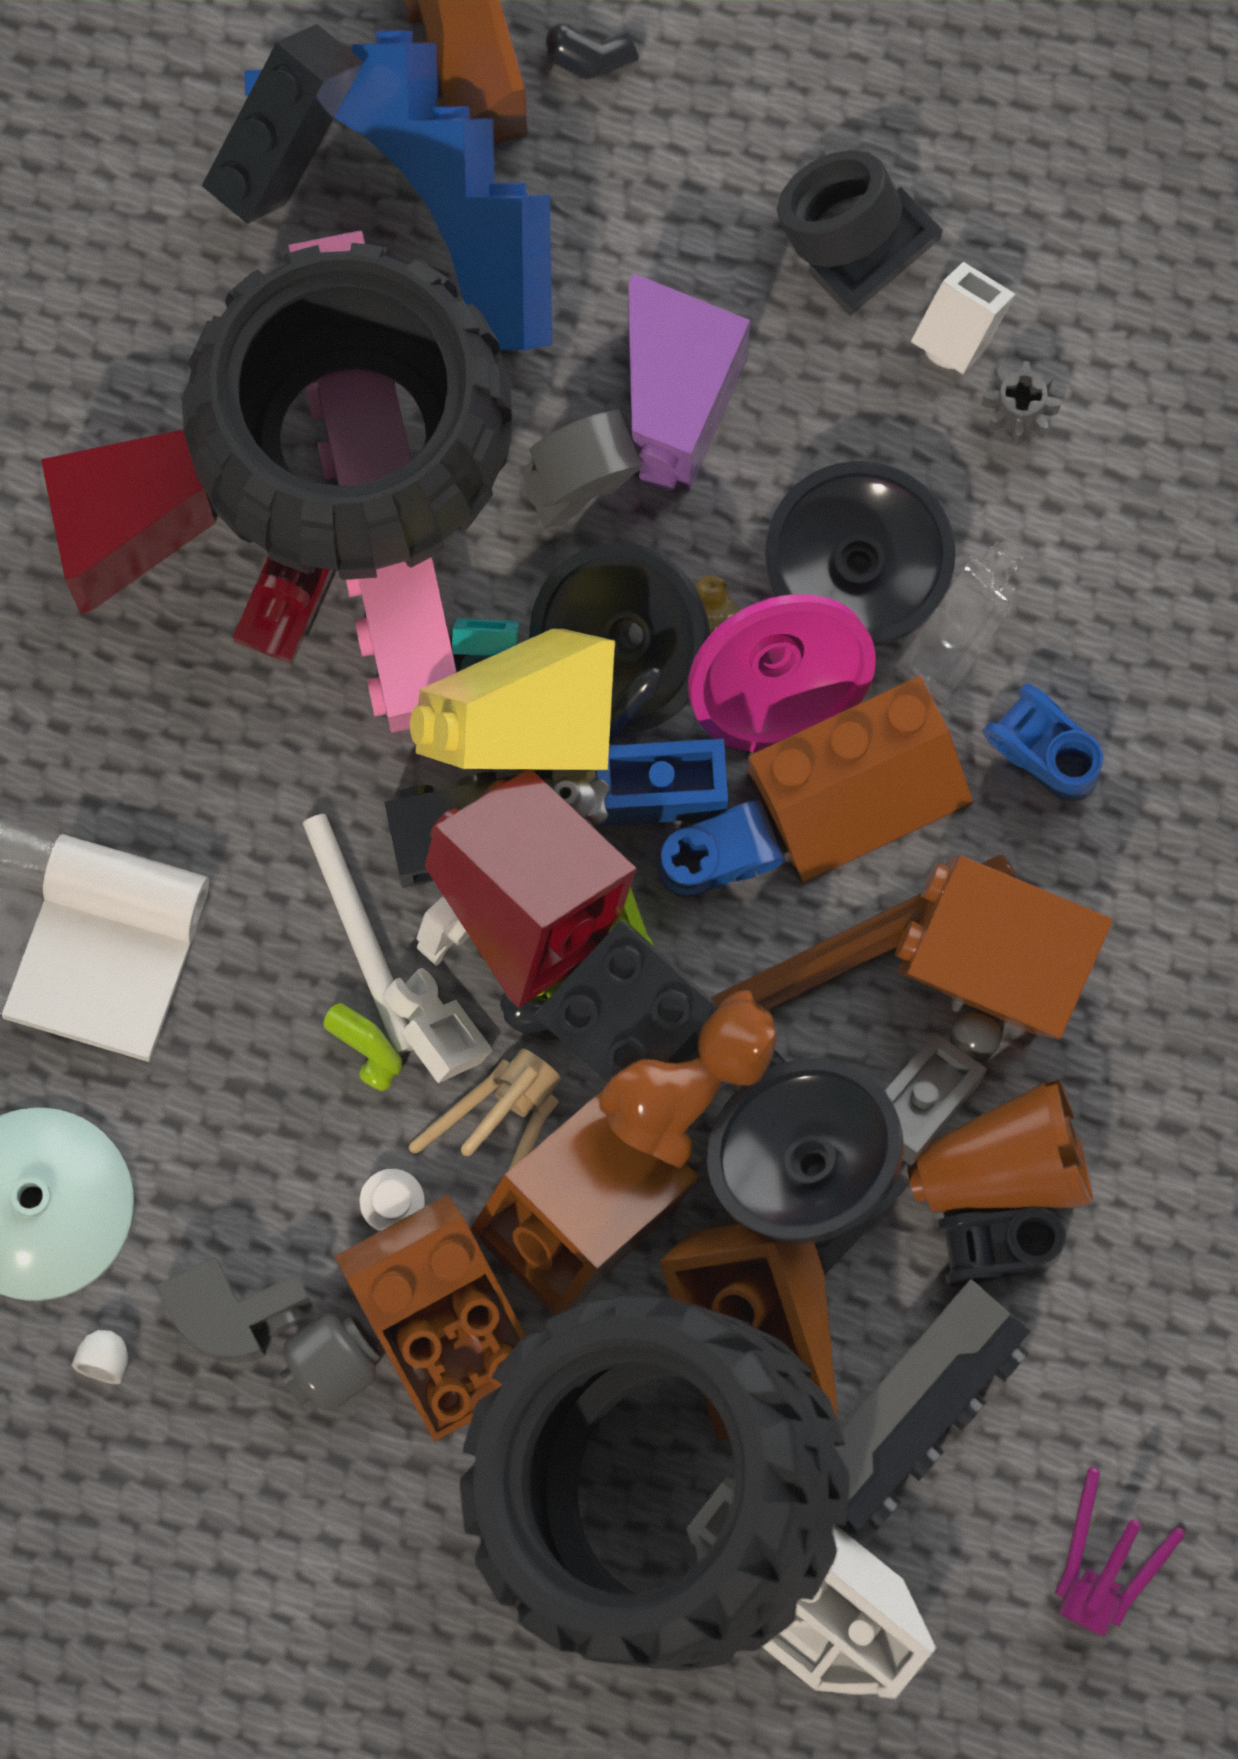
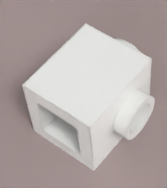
[910,262,1016,374]

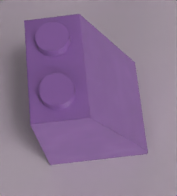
[628,273,750,492]

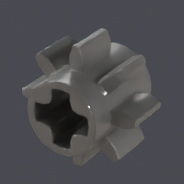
[981,361,1061,445]

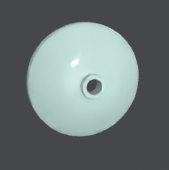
[0,1108,134,1301]

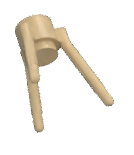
[408,1049,561,1172]

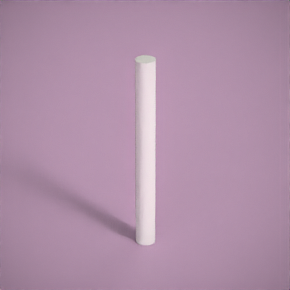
[302,814,413,1055]

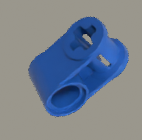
[982,683,1103,801]
[658,801,786,897]

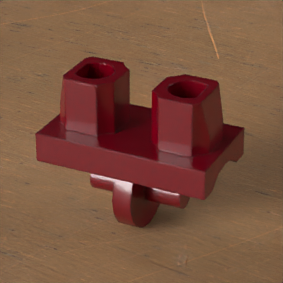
[233,555,333,665]

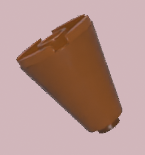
[907,1079,1093,1212]

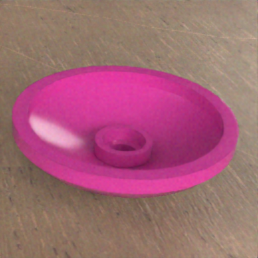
[688,594,876,752]

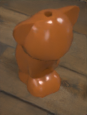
[599,990,777,1168]

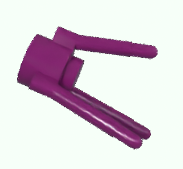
[1054,1467,1185,1637]

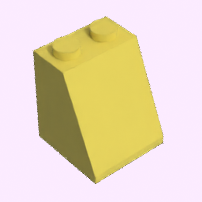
[410,629,615,770]

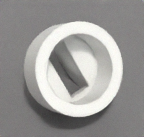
[72,1330,129,1384]

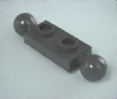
[885,1011,1001,1166]

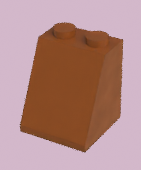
[895,855,1114,1039]
[470,1090,699,1316]

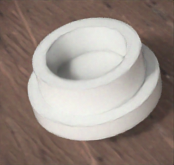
[360,1169,425,1232]

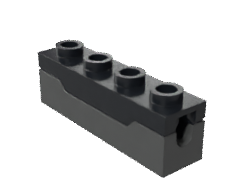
[835,1279,1031,1534]

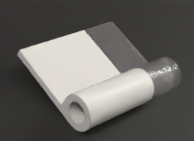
[0,816,209,1062]

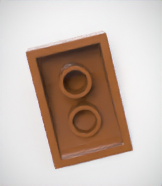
[659,1224,838,1441]

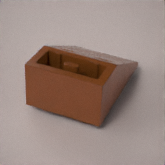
[334,1194,526,1442]

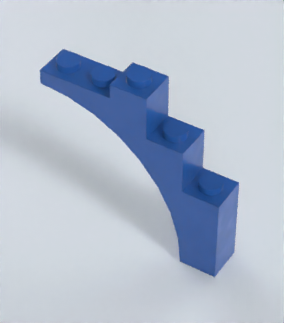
[244,31,552,350]

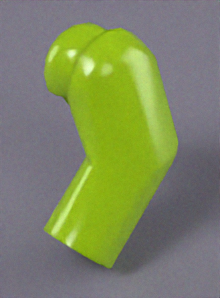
[323,1003,402,1092]

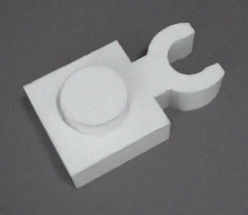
[416,896,469,966]
[383,968,493,1083]

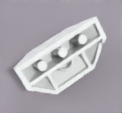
[687,1478,936,1698]

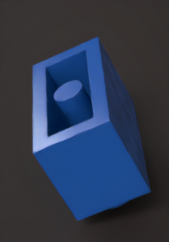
[596,739,728,826]

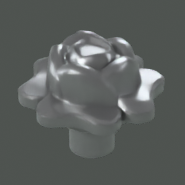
[542,769,610,827]

